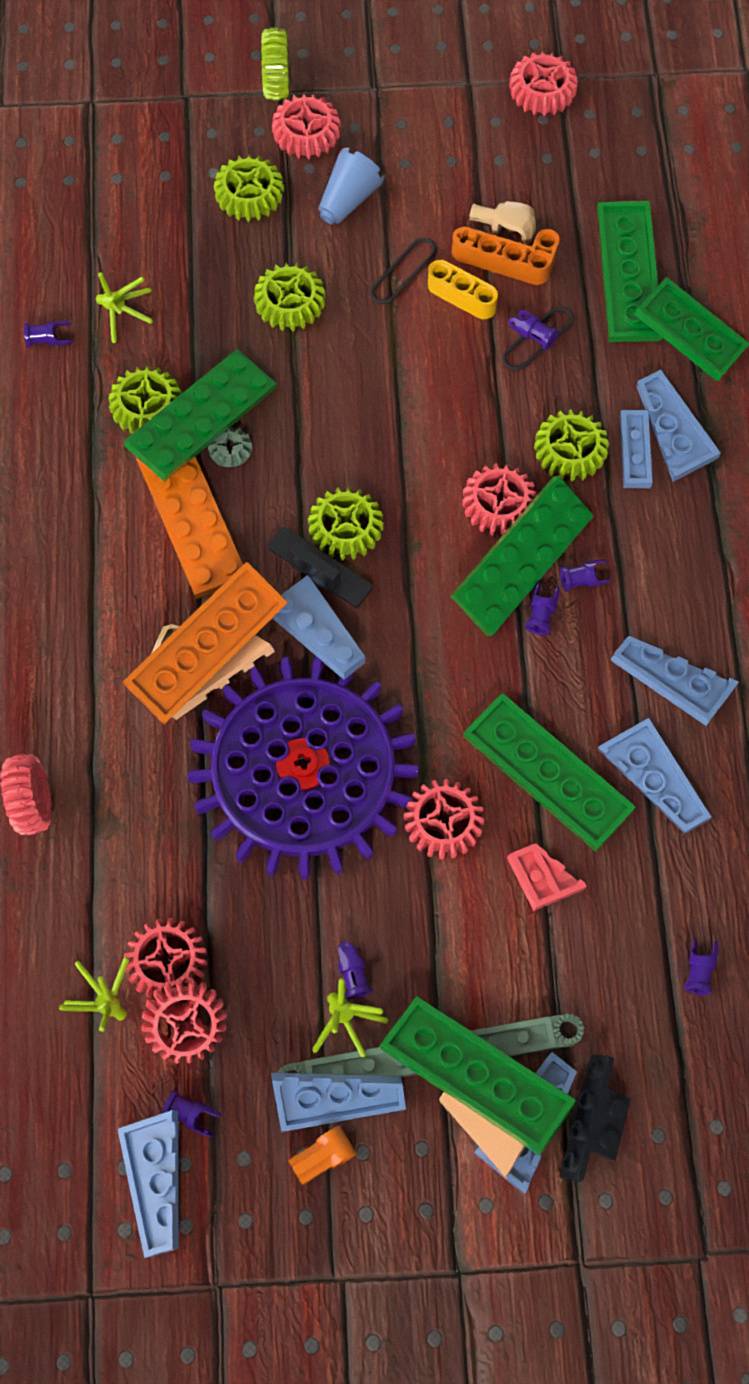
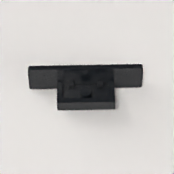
[268,527,373,608]
[560,1055,631,1182]

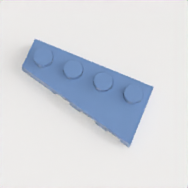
[273,575,365,679]
[611,636,739,726]
[598,718,711,834]
[474,1052,577,1195]

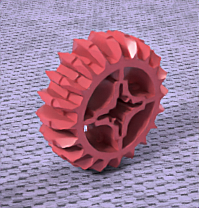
[509,51,578,116]
[272,93,341,160]
[462,463,537,536]
[0,754,53,835]
[404,779,485,860]
[124,918,208,999]
[142,978,227,1064]

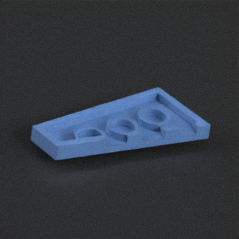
[636,370,720,482]
[271,1073,406,1132]
[117,1110,179,1258]

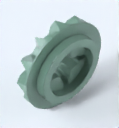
[208,427,252,467]

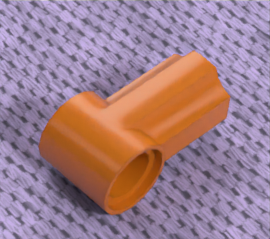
[288,1125,357,1185]

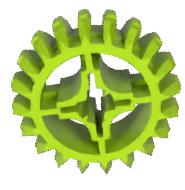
[261,28,289,100]
[214,154,284,222]
[254,262,326,332]
[108,365,182,434]
[534,409,609,482]
[308,486,383,561]

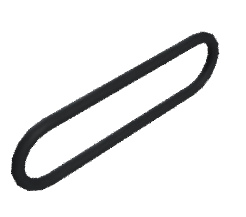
[370,238,436,304]
[502,307,574,371]

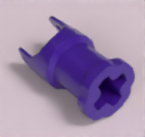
[509,310,559,351]
[24,321,73,347]
[559,559,612,592]
[525,583,560,635]
[684,938,719,996]
[338,942,373,1000]
[162,1089,222,1137]

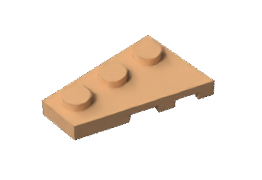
[439,1092,525,1179]

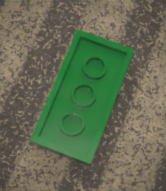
[634,277,749,382]

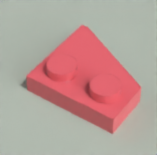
[507,843,587,911]

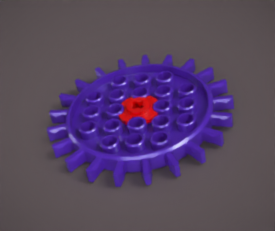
[187,657,419,880]

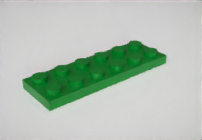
[596,201,663,342]
[124,349,277,482]
[450,476,593,636]
[463,693,636,852]
[380,996,576,1156]

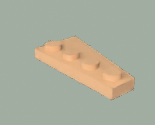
[173,635,275,720]

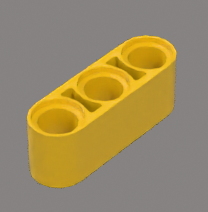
[428,260,498,319]

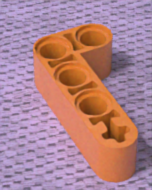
[451,227,560,285]

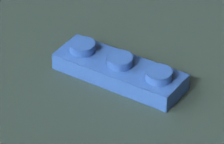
[619,410,653,488]

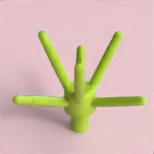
[96,272,153,343]
[59,957,129,1032]
[312,978,389,1058]

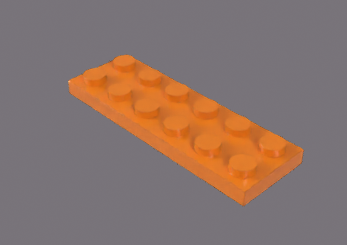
[136,457,243,599]
[122,562,288,725]

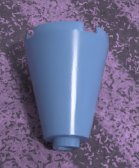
[318,148,385,224]

